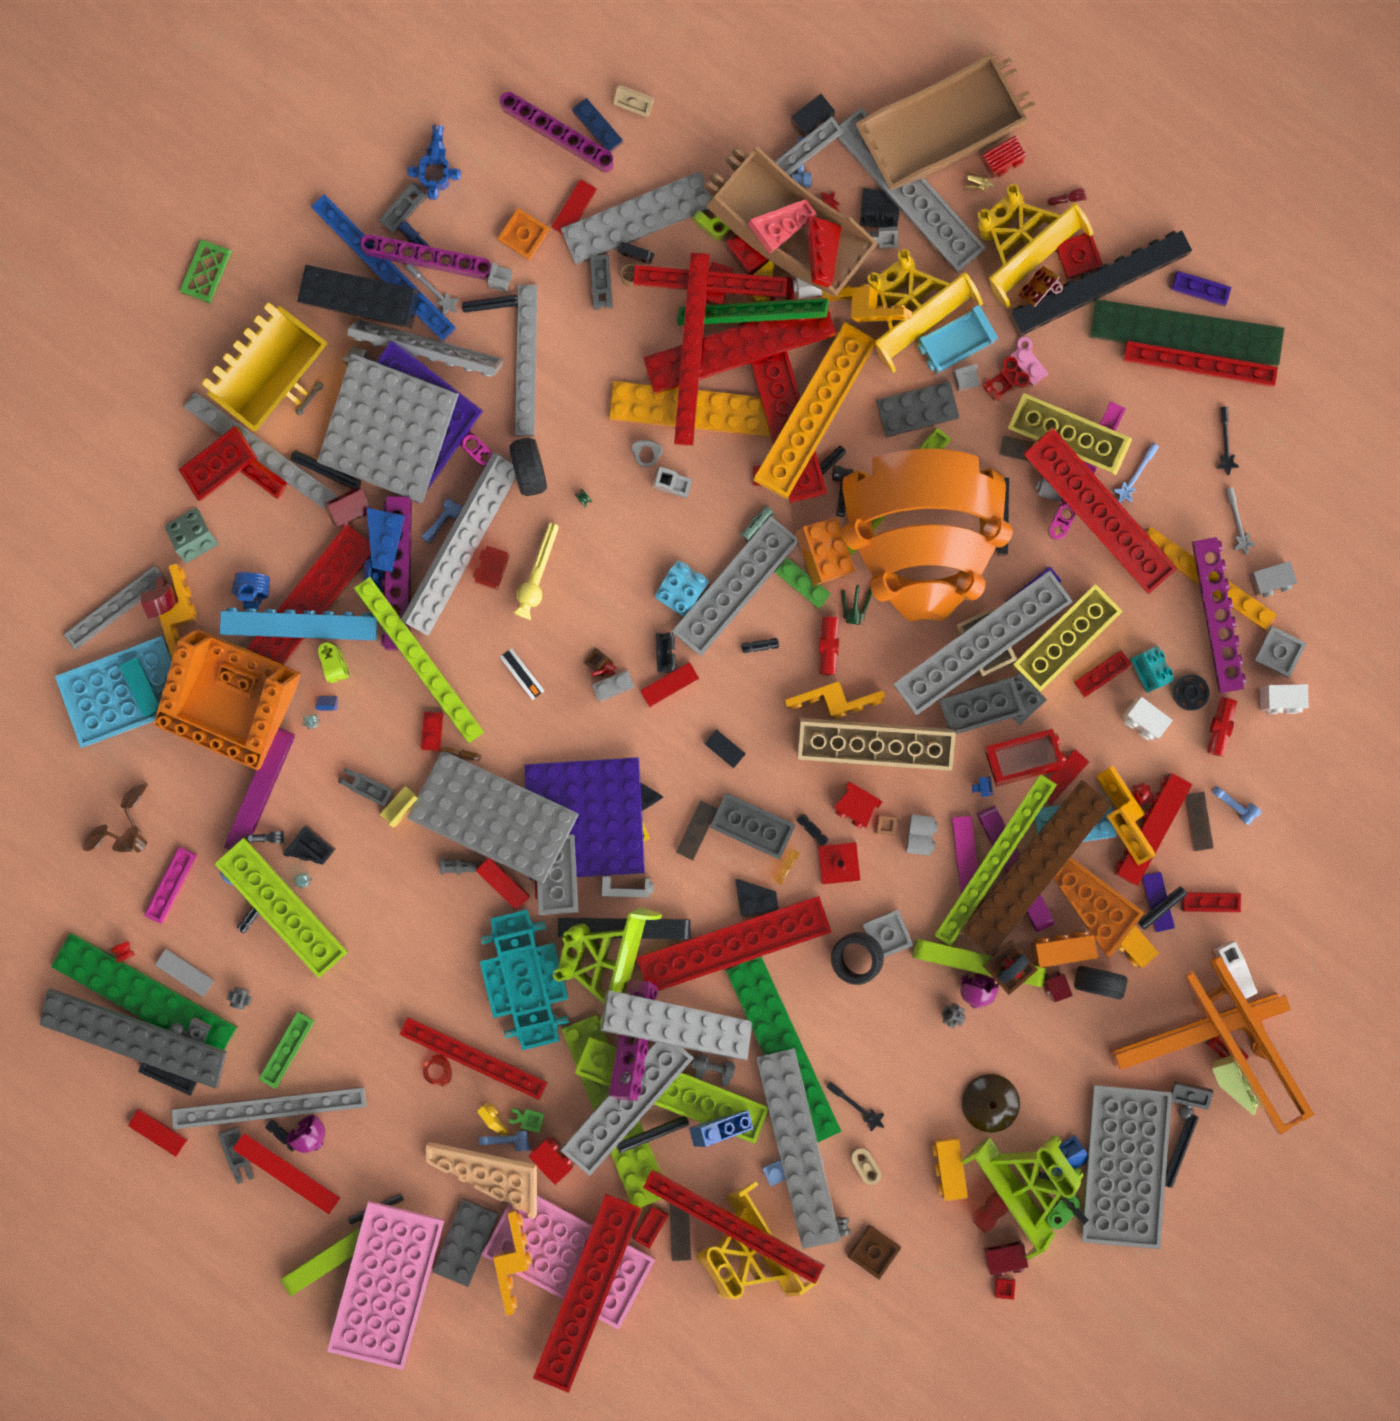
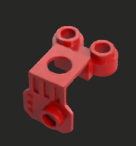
[982,356,1030,401]

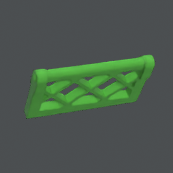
[180,239,232,304]

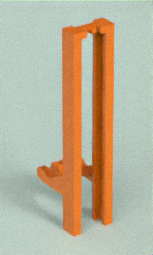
[1184,956,1315,1135]
[1109,993,1291,1070]

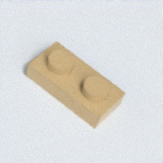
[613,84,654,117]

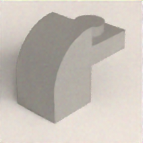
[652,467,692,498]

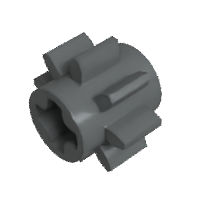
[226,987,252,1010]
[941,1003,966,1029]

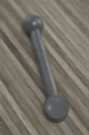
[296,382,323,415]

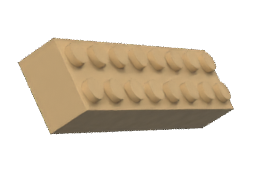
[797,718,956,771]

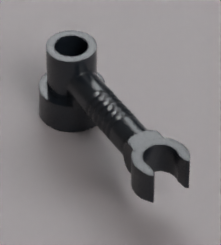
[832,465,853,517]

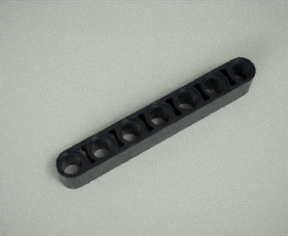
[557,918,691,939]

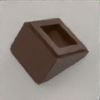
[584,648,613,677]

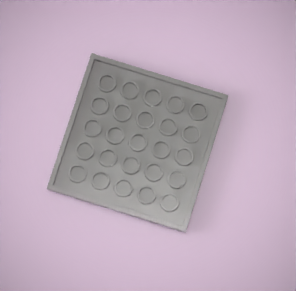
[317,354,459,503]

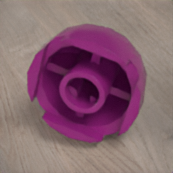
[960,974,999,1009]
[286,1114,326,1153]

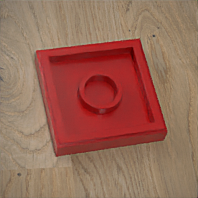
[1056,233,1103,280]

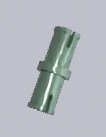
[740,505,774,542]

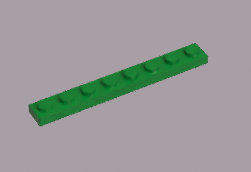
[677,298,829,326]

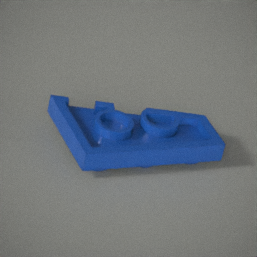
[367,508,405,572]

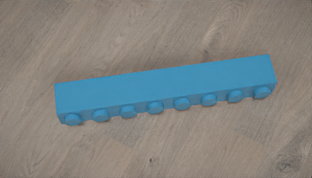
[220,608,378,641]

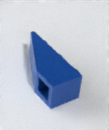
[689,1110,753,1147]

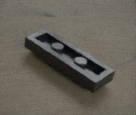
[138,1062,198,1096]

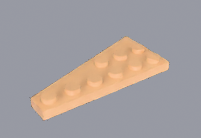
[426,1142,537,1219]

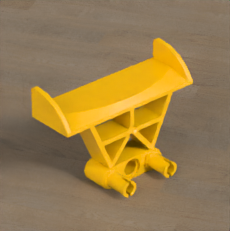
[978,184,1093,309]
[867,249,983,373]
[696,1181,818,1299]

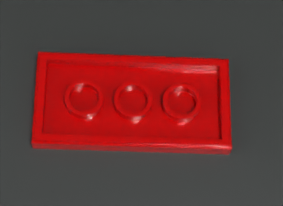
[178,426,257,501]

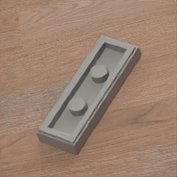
[155,949,215,997]

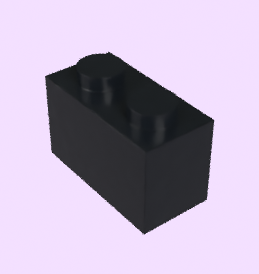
[791,94,835,137]

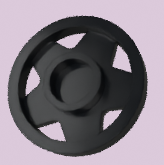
[1173,675,1210,711]

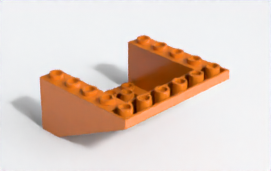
[153,628,301,771]

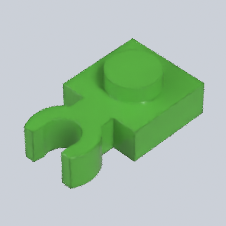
[508,1108,545,1133]

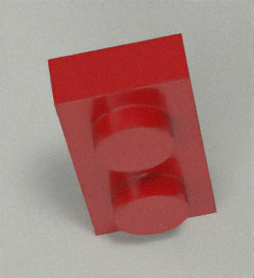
[421,712,444,752]

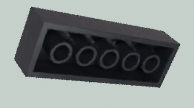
[297,264,420,329]

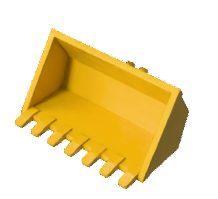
[202,302,328,433]

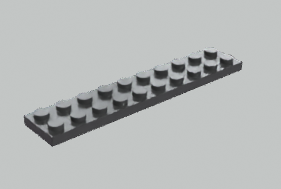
[39,988,227,1089]

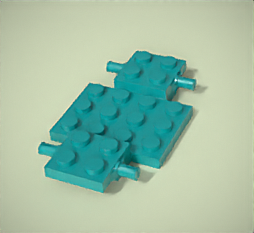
[479,909,569,1051]

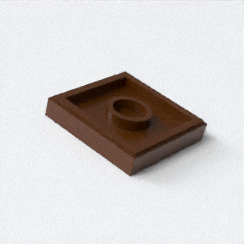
[847,1224,902,1280]

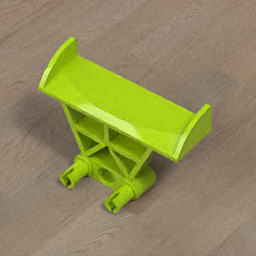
[553,907,662,1024]
[961,1136,1083,1260]

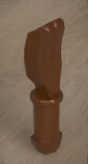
[440,747,481,761]

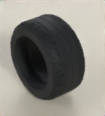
[831,932,884,985]
[1074,966,1128,1000]

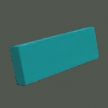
[119,657,160,717]

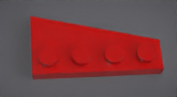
[806,215,842,288]

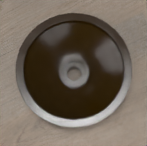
[962,1074,1020,1133]

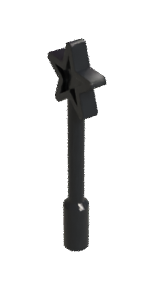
[1217,407,1239,475]
[826,1082,884,1131]
[1038,1171,1089,1225]

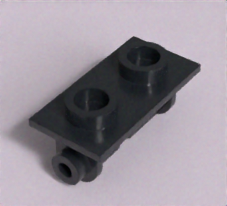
[656,632,677,672]

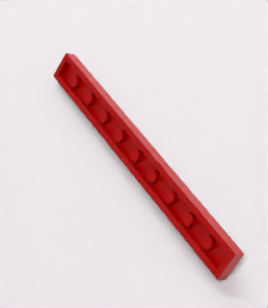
[674,252,710,446]
[643,1169,825,1284]

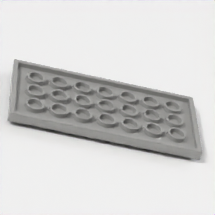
[407,752,579,884]
[1081,1085,1172,1249]

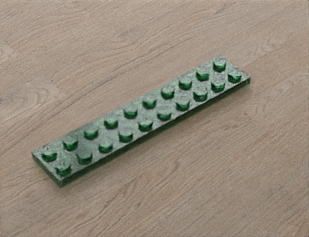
[1089,299,1284,366]

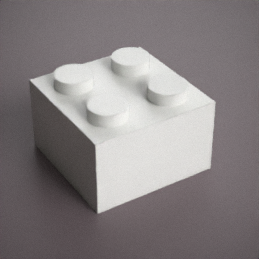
[1260,684,1309,714]
[1121,697,1173,741]

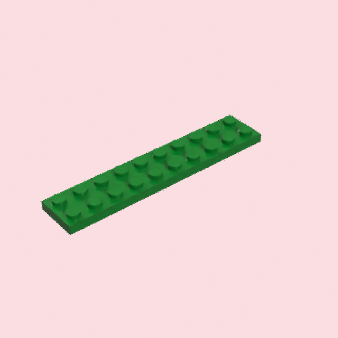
[51,933,238,1050]
[726,956,842,1143]

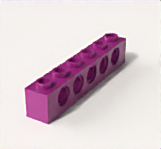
[609,980,658,1102]

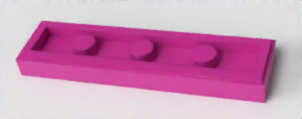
[952,816,978,894]
[144,847,197,924]

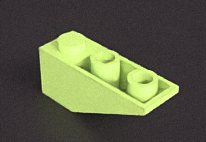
[1212,1056,1259,1115]

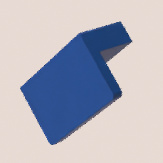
[1055,1135,1088,1172]

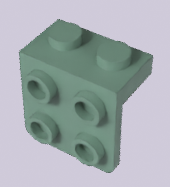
[165,508,219,564]

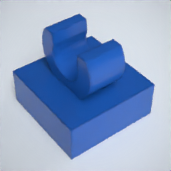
[971,776,994,797]

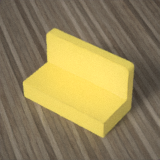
[380,786,418,827]

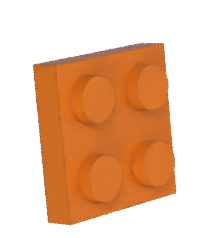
[497,208,550,261]

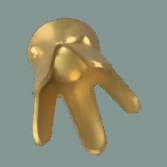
[963,169,993,191]

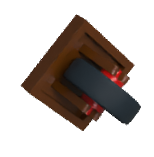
[982,940,1038,995]

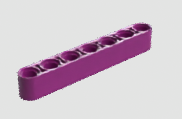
[500,92,614,173]
[361,234,491,279]
[224,727,295,850]
[977,805,1055,933]

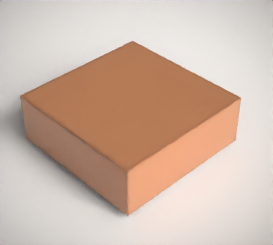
[876,815,898,836]

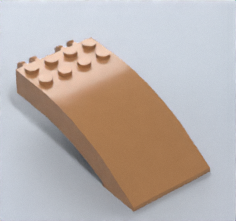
[855,53,1036,190]
[703,146,878,297]

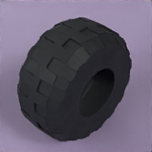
[509,437,547,496]

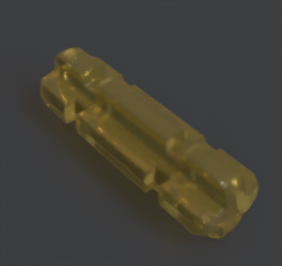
[774,849,800,885]

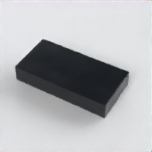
[705,729,746,768]

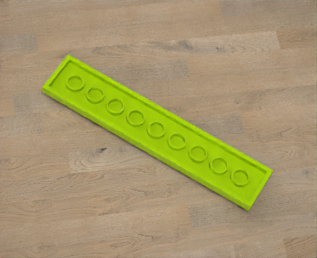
[561,1014,662,1207]
[575,1036,769,1144]

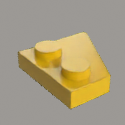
[477,1102,509,1136]

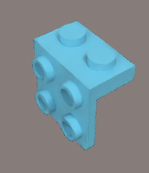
[655,561,710,617]

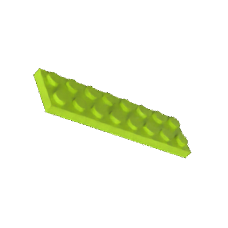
[215,837,348,978]

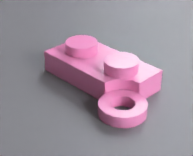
[1010,337,1048,386]

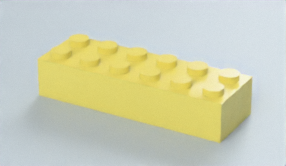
[1008,393,1132,475]
[1010,584,1123,692]

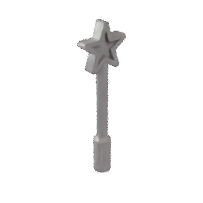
[405,264,459,315]
[1226,487,1256,555]

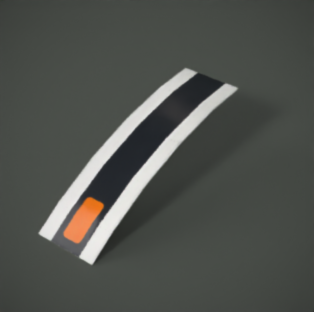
[500,648,544,700]

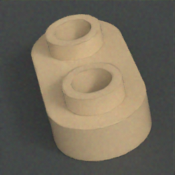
[851,1148,881,1185]

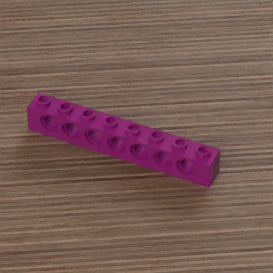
[381,497,412,651]
[1192,537,1246,693]

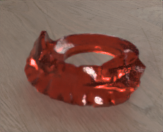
[423,1054,452,1087]

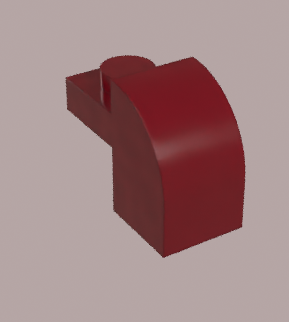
[141,576,178,619]

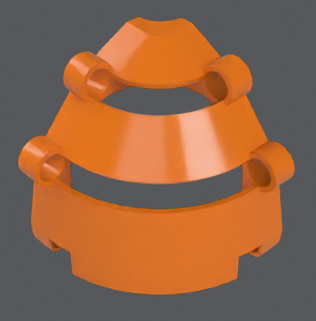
[842,449,1013,622]

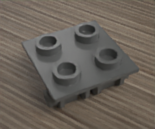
[1013,672,1047,725]

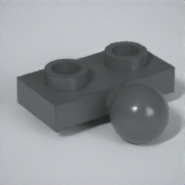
[169,1017,211,1043]
[1171,1081,1214,1120]

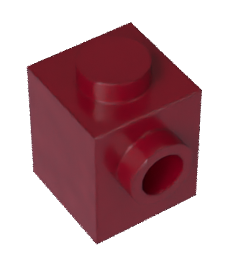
[1043,971,1073,1003]

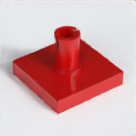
[818,842,861,885]

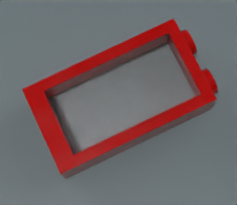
[985,728,1066,787]

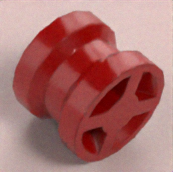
[111,941,135,963]

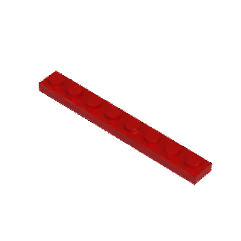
[633,265,788,299]
[1123,341,1278,387]
[399,1017,548,1100]

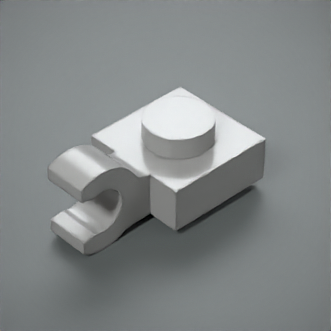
[867,227,898,249]

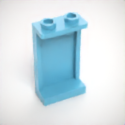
[917,305,998,374]

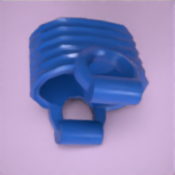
[231,572,270,610]

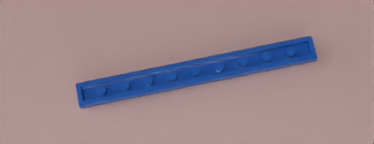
[311,194,456,342]

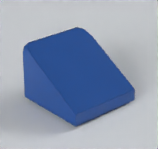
[315,696,338,711]

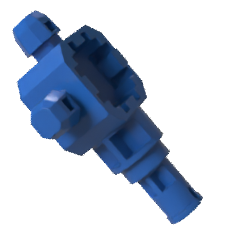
[408,125,462,200]

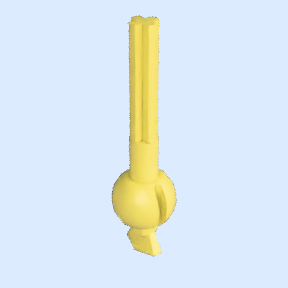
[513,523,559,620]

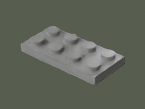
[537,834,579,915]

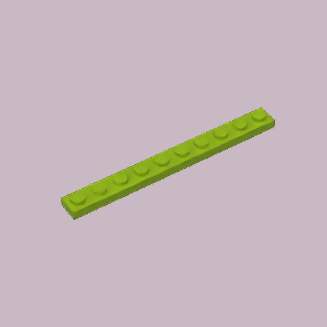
[354,577,484,744]
[934,774,1057,946]

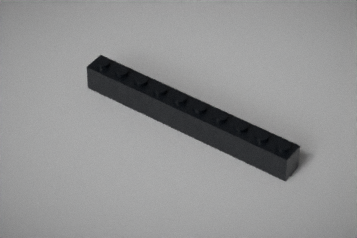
[1009,230,1192,337]

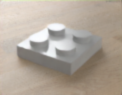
[1254,626,1307,678]
[862,909,913,957]

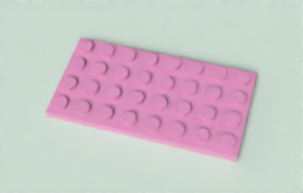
[482,1195,655,1330]
[327,1200,444,1370]

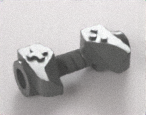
[691,1055,736,1086]

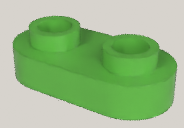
[1046,1196,1080,1229]

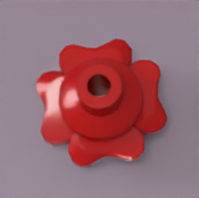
[1130,782,1153,806]

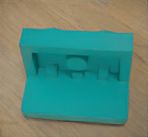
[1130,646,1174,693]

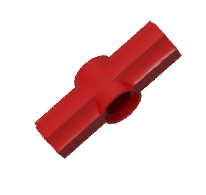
[819,617,839,675]
[1207,697,1237,757]

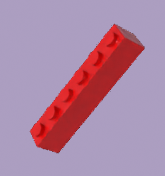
[1114,773,1193,886]

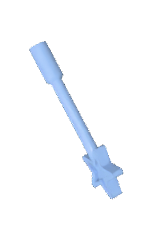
[1114,443,1159,503]

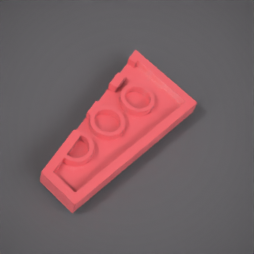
[748,199,817,254]

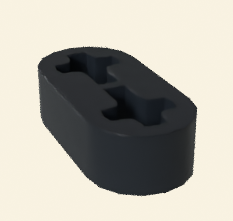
[617,242,654,264]

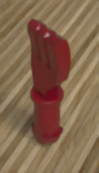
[1047,188,1087,206]

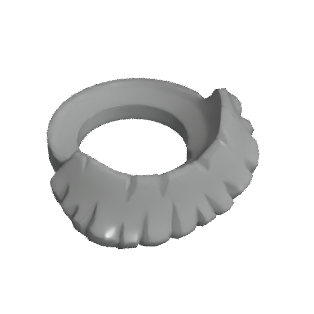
[631,440,663,467]

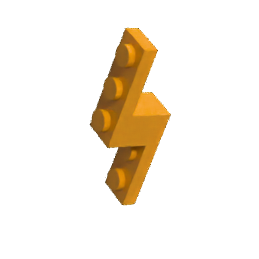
[817,284,912,322]
[159,564,197,659]
[784,681,886,719]
[1096,766,1156,865]
[493,1209,532,1316]

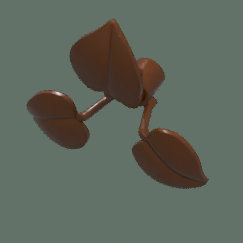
[83,784,149,853]

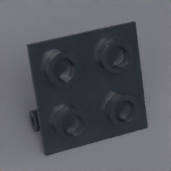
[860,188,899,228]

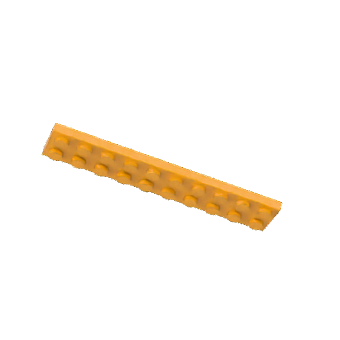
[753,322,876,500]
[609,381,771,437]

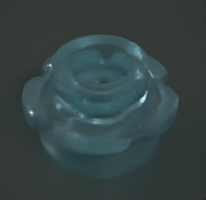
[302,714,321,729]
[294,872,312,889]

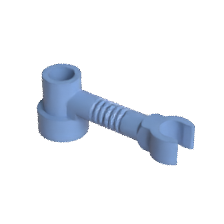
[792,137,812,188]
[422,498,463,544]
[1212,786,1262,826]
[479,1131,530,1151]

